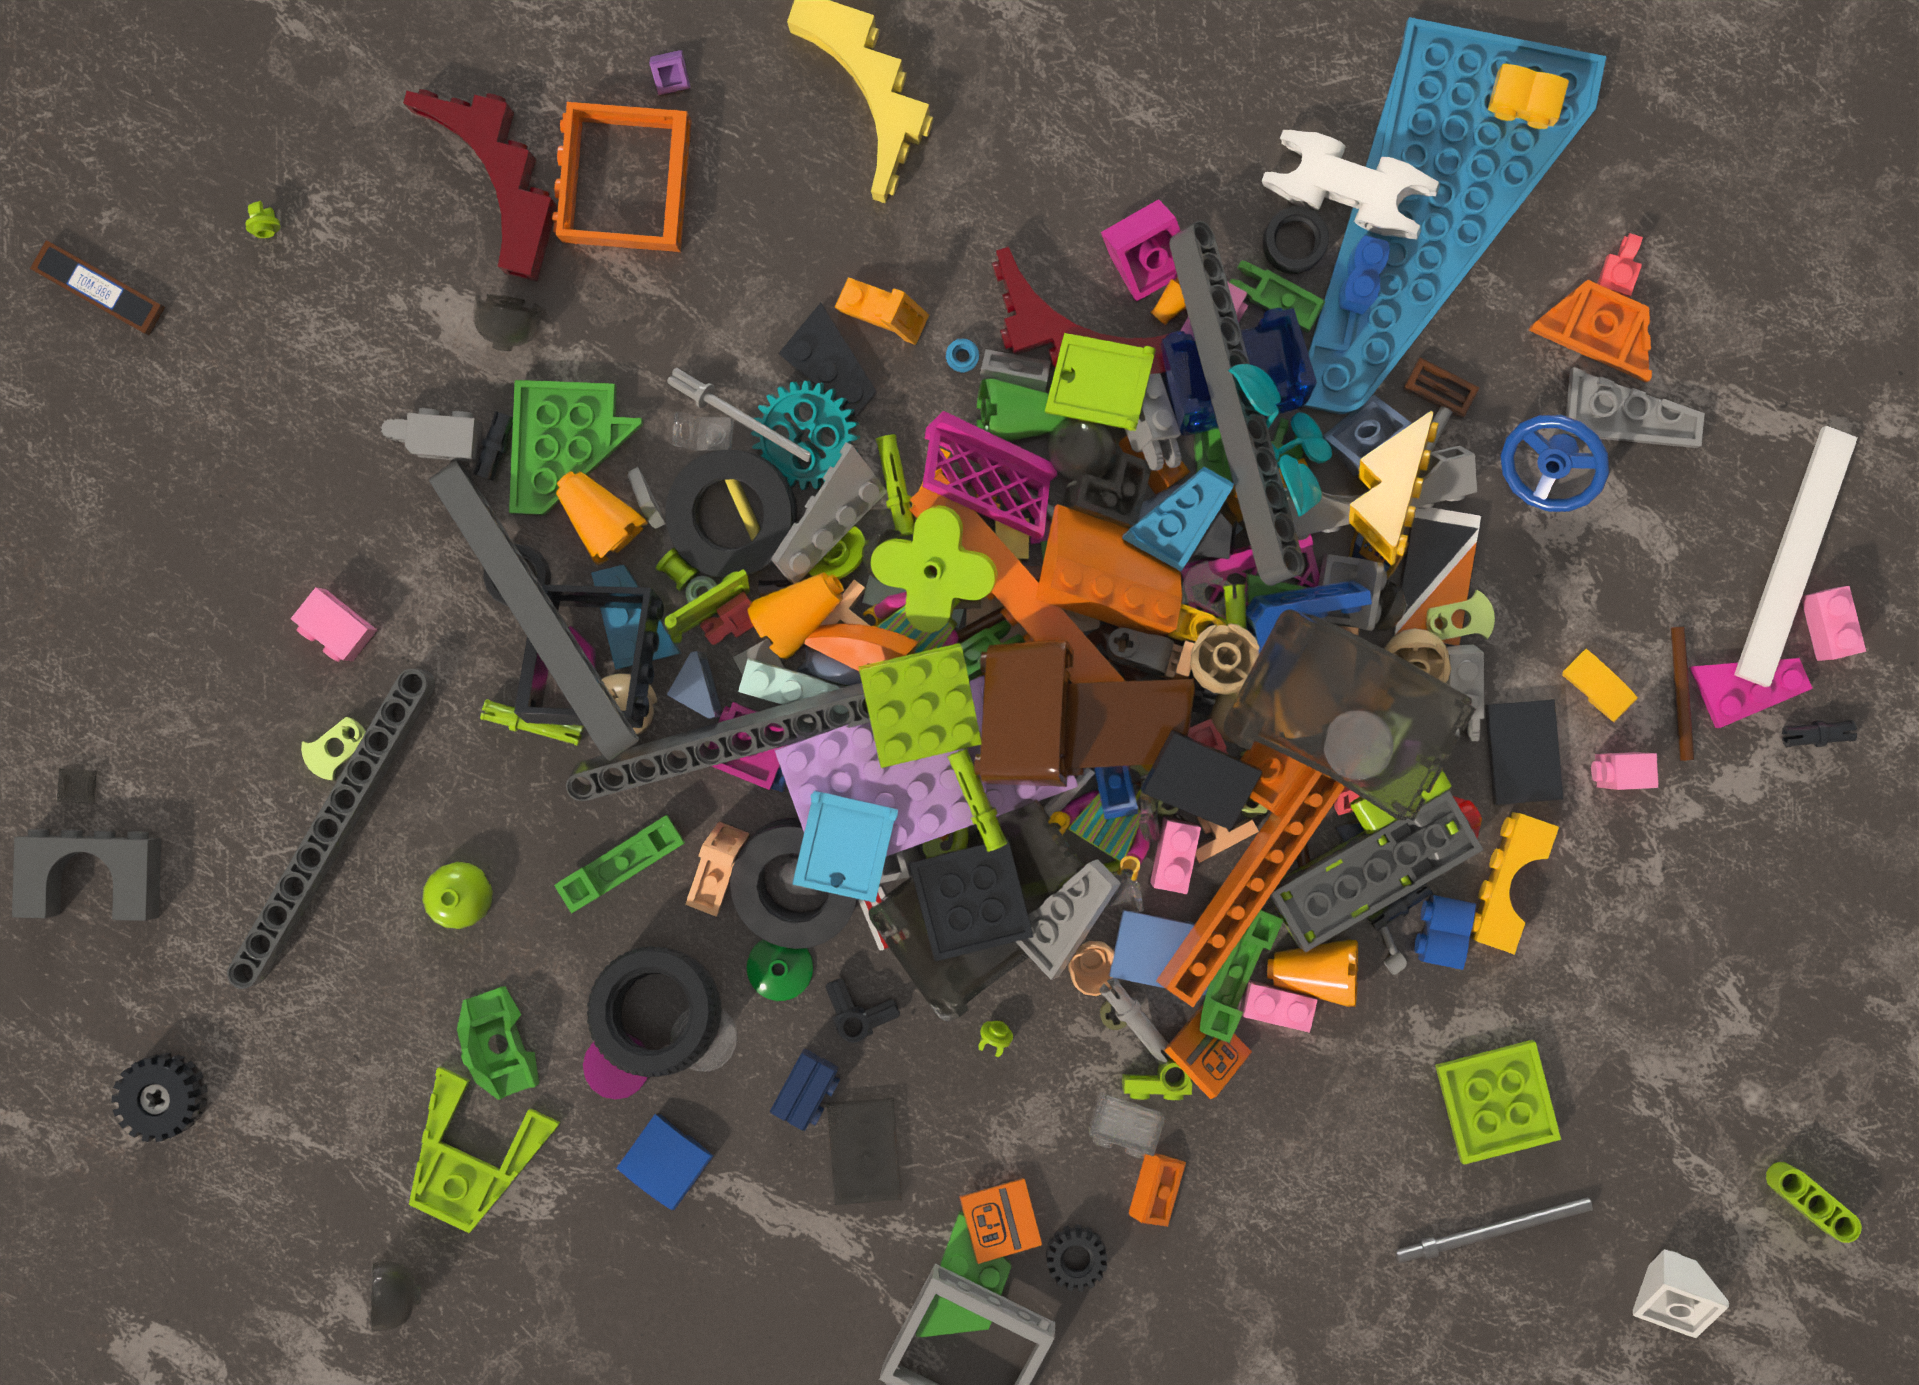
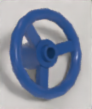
[1500,415,1610,512]

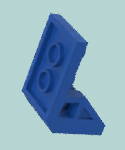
[1246,580,1372,691]

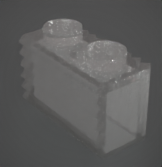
[1088,1092,1166,1159]

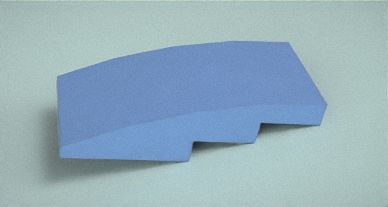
[1109,909,1209,996]

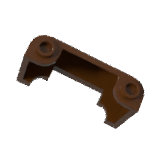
[974,640,1074,787]
[1060,679,1195,776]

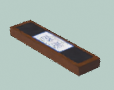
[30,240,165,335]

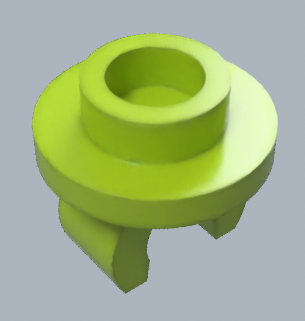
[245,201,281,238]
[978,1021,1013,1057]

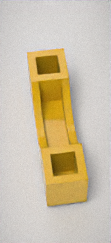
[1469,812,1559,955]

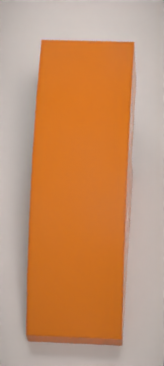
[804,623,919,671]

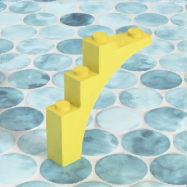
[787,0,933,203]

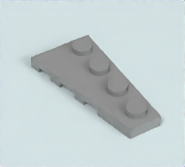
[1564,367,1705,448]
[771,443,887,584]
[1016,859,1121,980]

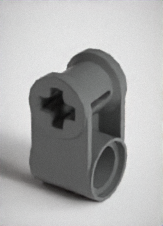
[1106,627,1174,676]

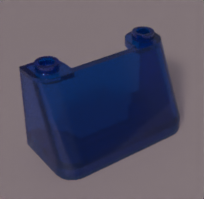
[1161,308,1317,436]

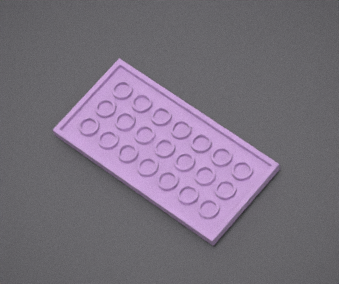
[775,675,1078,856]

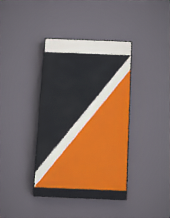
[1392,507,1482,646]

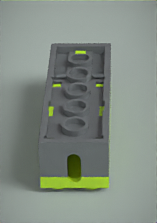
[1269,790,1483,952]

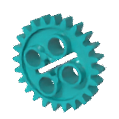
[751,381,860,490]

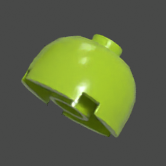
[422,862,493,929]

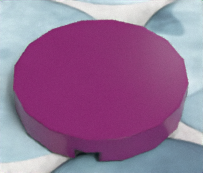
[583,1034,648,1100]

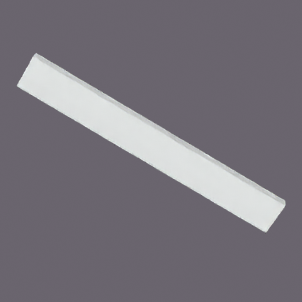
[1734,426,1858,687]

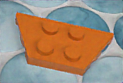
[1529,280,1652,383]

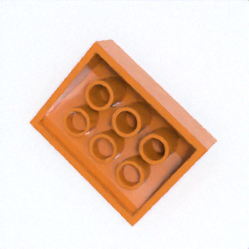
[1036,504,1182,637]

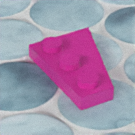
[1689,658,1813,728]

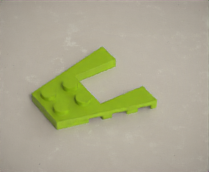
[409,1066,560,1233]

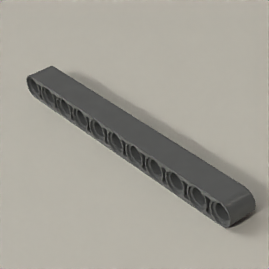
[1169,221,1304,586]
[429,459,639,761]
[227,669,435,989]
[566,683,870,801]

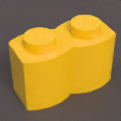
[1488,64,1569,129]

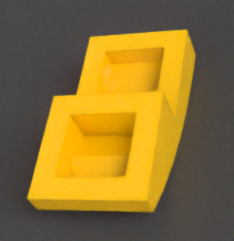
[1563,649,1638,722]

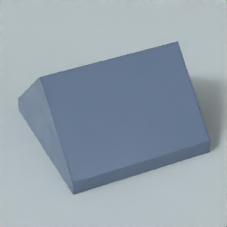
[1323,395,1412,476]
[667,651,722,719]

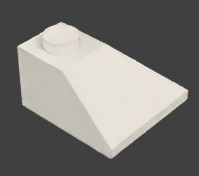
[1633,1249,1729,1338]

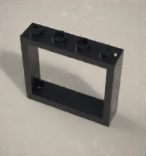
[514,585,664,728]

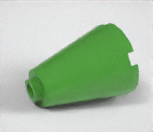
[977,378,1070,442]

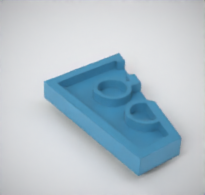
[1122,467,1234,571]
[591,565,682,670]

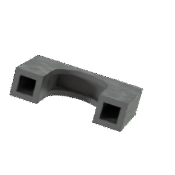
[12,829,161,921]

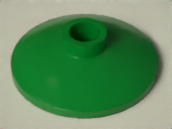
[747,939,813,1001]

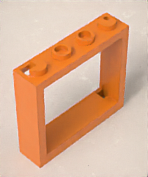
[552,102,692,252]

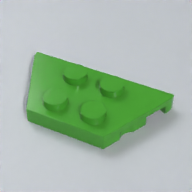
[916,1211,1011,1337]

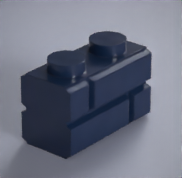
[770,1049,840,1131]

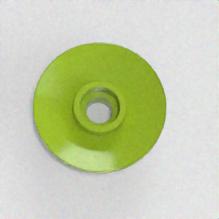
[808,526,866,579]

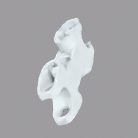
[1262,129,1440,239]

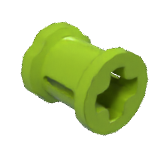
[655,547,700,591]

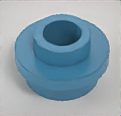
[946,339,979,373]

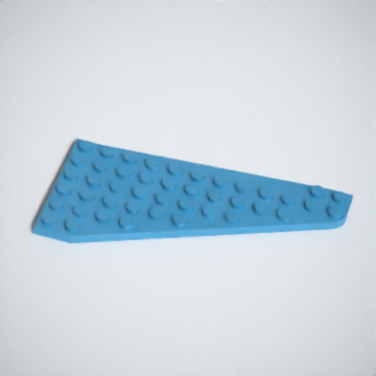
[1295,17,1606,414]

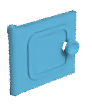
[792,790,898,903]

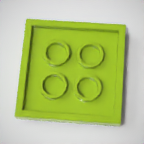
[858,643,981,768]
[1435,1040,1561,1165]

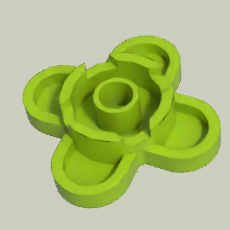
[871,505,998,633]

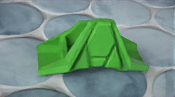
[457,986,539,1100]

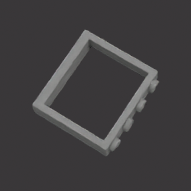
[879,1264,1055,1385]

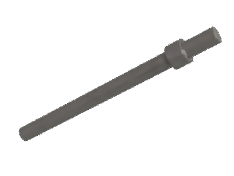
[1395,1197,1593,1263]

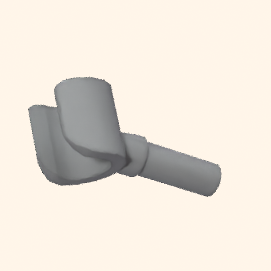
[1380,926,1407,975]

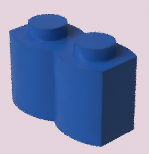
[1338,235,1390,315]
[1414,895,1476,970]

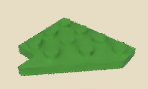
[509,380,644,516]

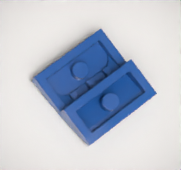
[617,1114,713,1210]

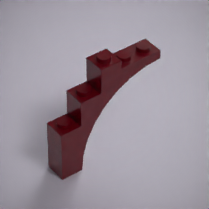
[403,89,558,282]
[991,246,1189,377]

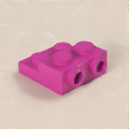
[708,702,787,790]

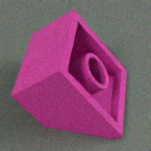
[1101,199,1180,302]

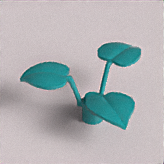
[1228,364,1332,517]

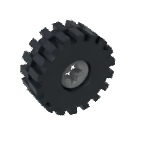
[111,1053,208,1142]

